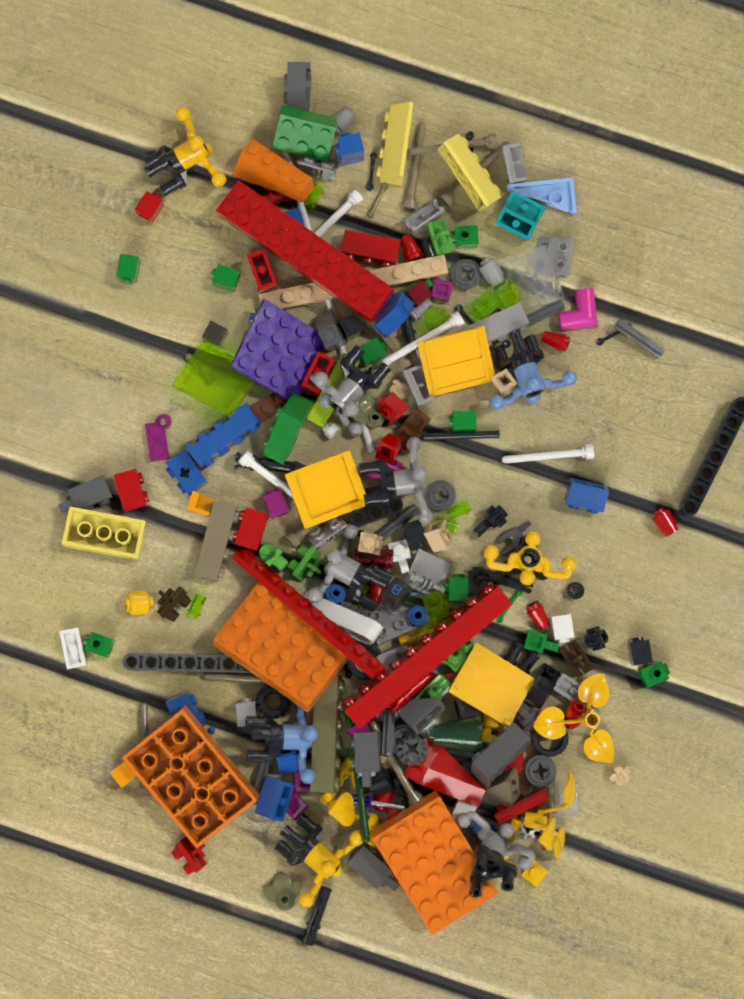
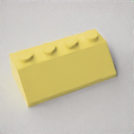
[377,102,414,186]
[437,134,501,212]
[62,507,146,561]

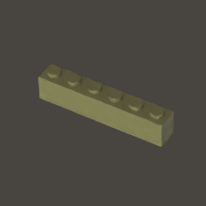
[310,674,345,793]

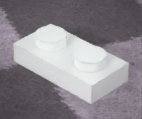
[59,627,87,669]

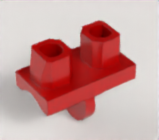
[171,836,207,875]

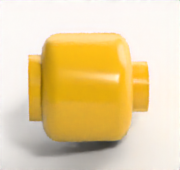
[124,590,154,616]

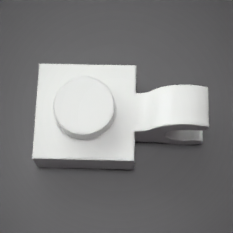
[388,539,411,575]

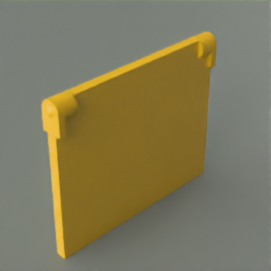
[448,642,535,727]

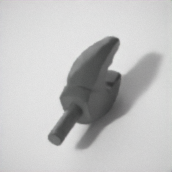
[499,521,531,555]

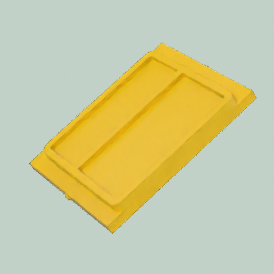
[417,325,495,397]
[284,450,366,529]

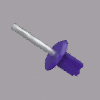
[351,791,404,814]

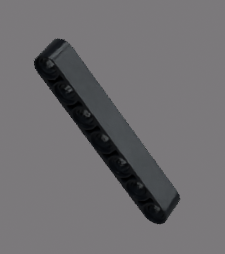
[679,397,744,517]

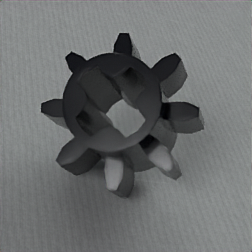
[484,505,508,528]
[584,626,608,651]

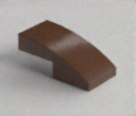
[394,407,431,451]

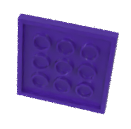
[229,299,324,401]

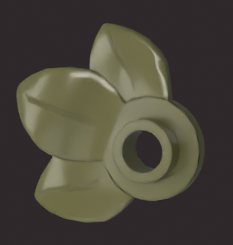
[352,394,384,428]
[263,871,302,911]

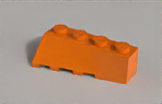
[232,139,314,203]

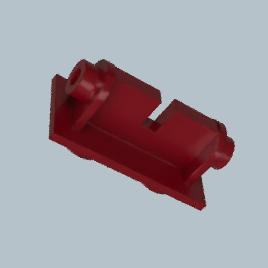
[353,549,393,569]

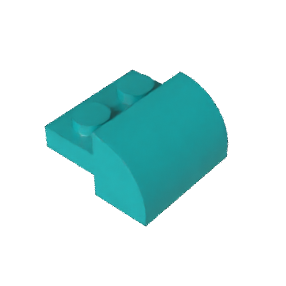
[495,190,546,241]

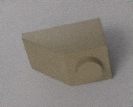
[488,768,520,807]

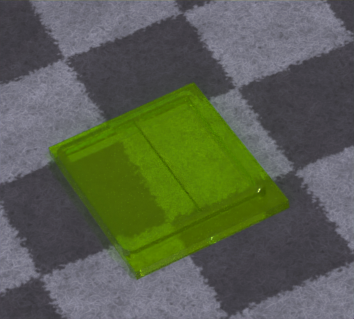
[172,340,255,418]

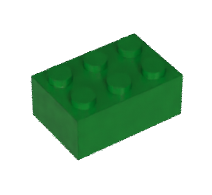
[272,105,337,162]

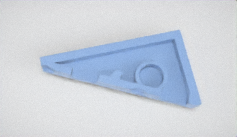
[507,178,577,215]

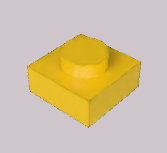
[521,860,548,887]

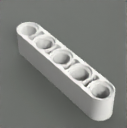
[303,592,383,645]

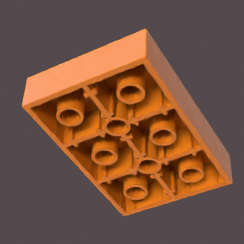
[213,582,349,713]
[122,705,259,848]
[369,790,499,935]

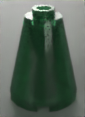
[428,715,482,755]

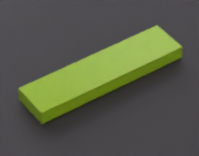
[307,352,360,428]

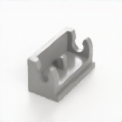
[500,142,528,184]
[402,198,445,236]
[403,364,437,408]

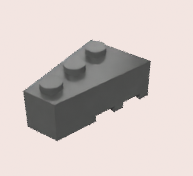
[283,62,311,111]
[471,723,531,790]

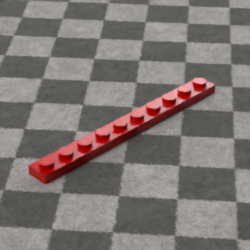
[232,548,386,679]

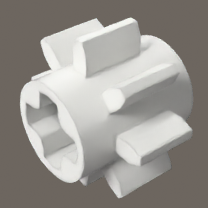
[517,816,540,839]

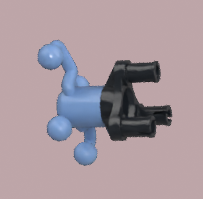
[489,329,577,410]
[245,705,319,784]

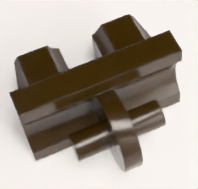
[157,586,192,622]
[559,639,594,679]

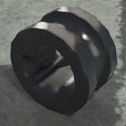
[473,519,491,538]
[567,582,585,599]

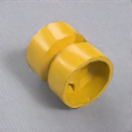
[478,714,504,743]

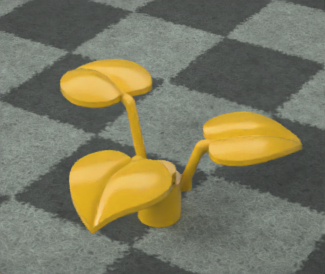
[533,673,614,764]
[328,770,382,848]
[524,771,576,860]

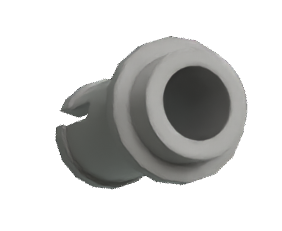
[410,299,433,321]

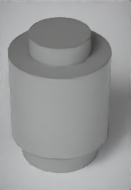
[333,107,356,135]
[479,257,505,286]

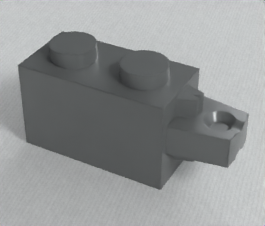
[58,475,114,513]
[351,731,382,787]
[348,844,399,892]

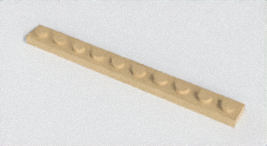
[258,255,448,310]

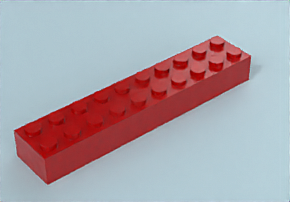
[216,180,394,324]
[341,584,513,729]

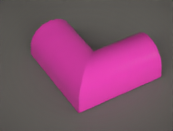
[558,288,598,331]

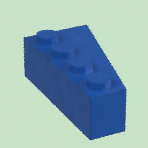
[184,403,261,469]

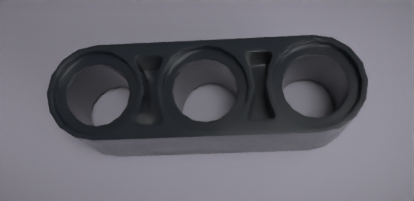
[349,496,403,528]

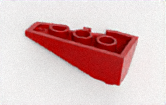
[404,736,487,807]

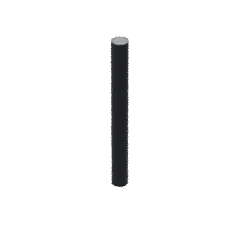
[423,430,500,441]

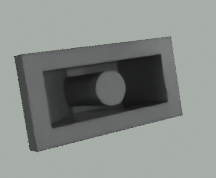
[315,309,348,352]
[398,698,446,735]

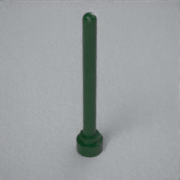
[347,748,370,843]

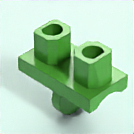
[427,219,455,256]
[260,544,289,572]
[288,545,322,582]
[442,640,474,672]
[415,672,452,700]

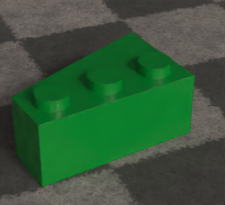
[263,393,314,465]

